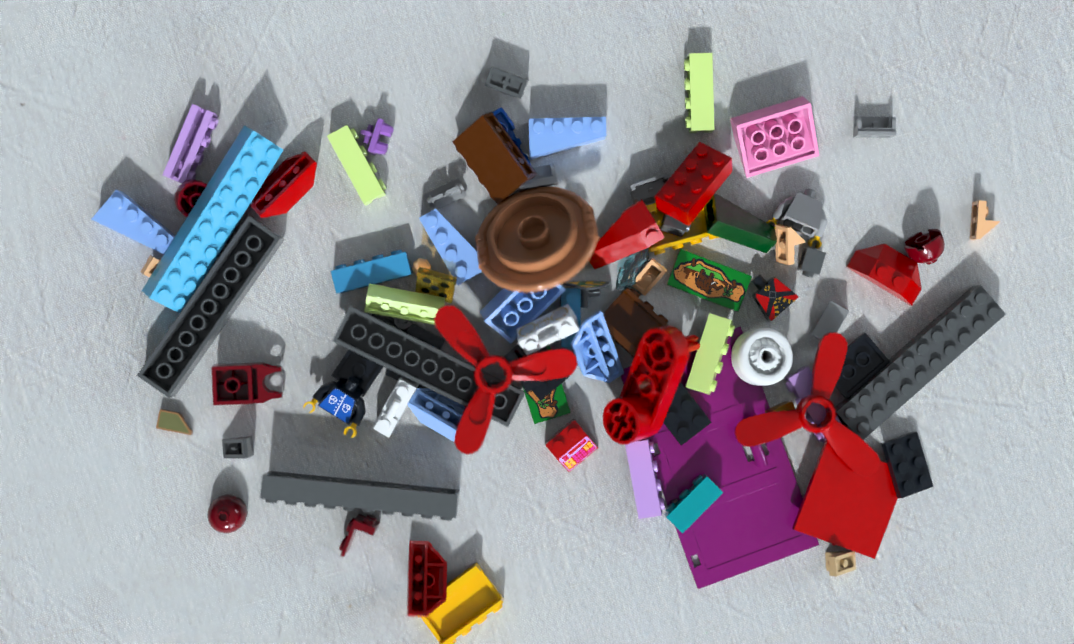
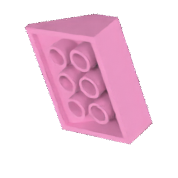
[730,96,819,178]

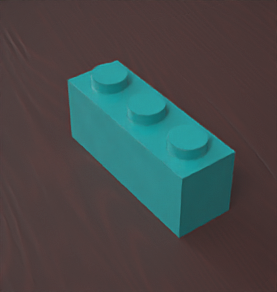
[664,474,723,534]

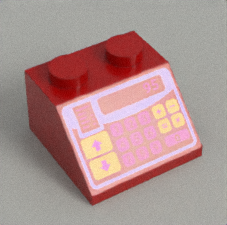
[545,419,598,472]

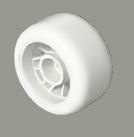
[731,327,793,386]

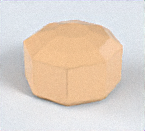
[412,258,431,277]

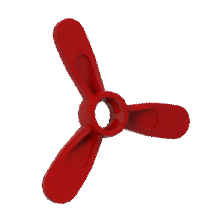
[434,305,577,454]
[734,332,880,477]

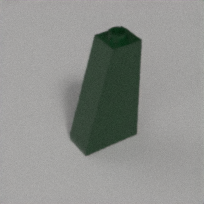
[704,194,777,253]

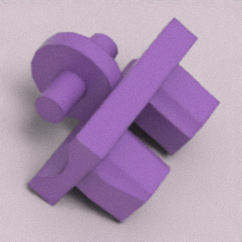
[360,118,394,155]

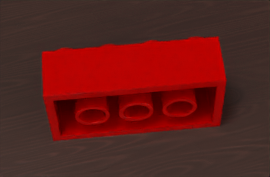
[655,141,732,226]

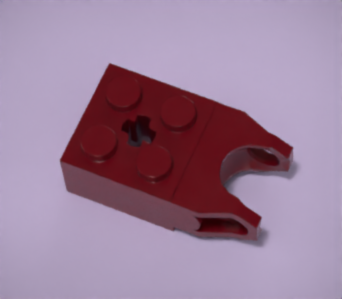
[211,362,283,405]

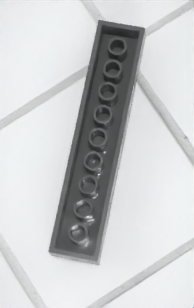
[137,216,285,398]
[835,285,1006,440]
[332,306,525,427]
[260,471,460,521]

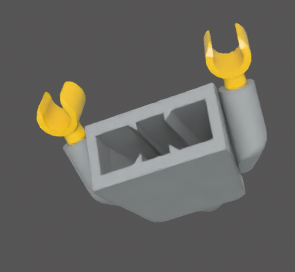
[766,189,827,249]

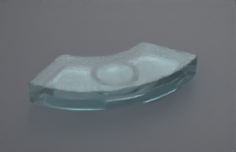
[616,248,649,291]

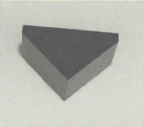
[222,436,254,458]

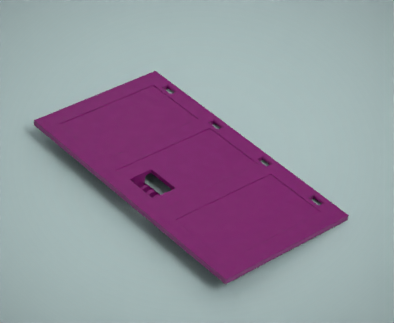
[621,326,819,589]

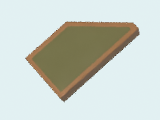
[156,409,193,435]

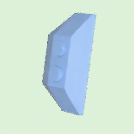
[571,310,624,383]
[408,388,466,441]

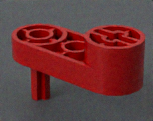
[603,326,700,445]

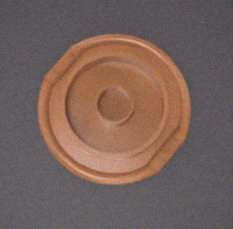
[475,186,599,292]

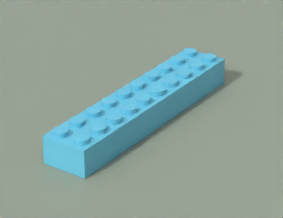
[142,125,283,313]

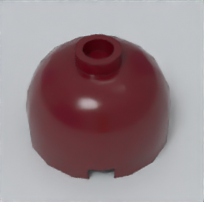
[174,180,207,217]
[904,229,945,265]
[207,494,248,534]

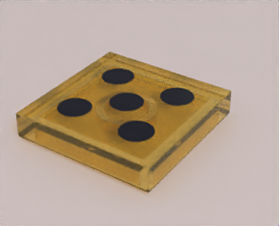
[415,267,457,303]

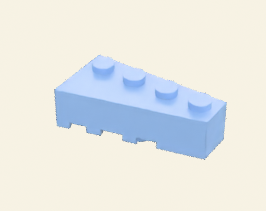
[529,117,607,160]
[91,190,176,254]
[419,209,482,286]

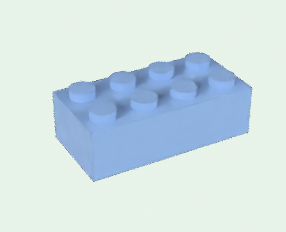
[480,284,565,344]

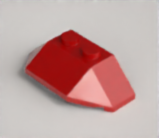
[251,151,317,218]
[846,243,922,306]
[406,540,447,617]

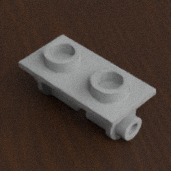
[425,178,467,210]

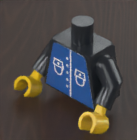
[303,376,366,438]

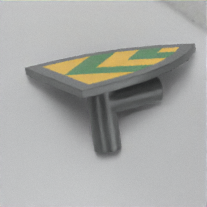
[563,281,609,308]

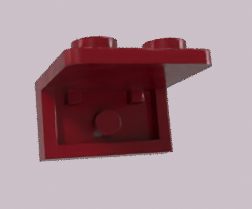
[339,514,380,557]

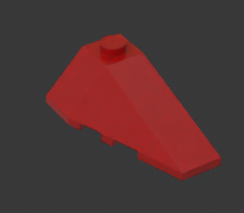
[589,199,665,270]

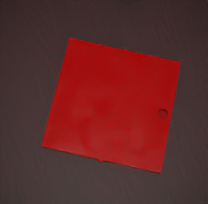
[792,440,898,559]

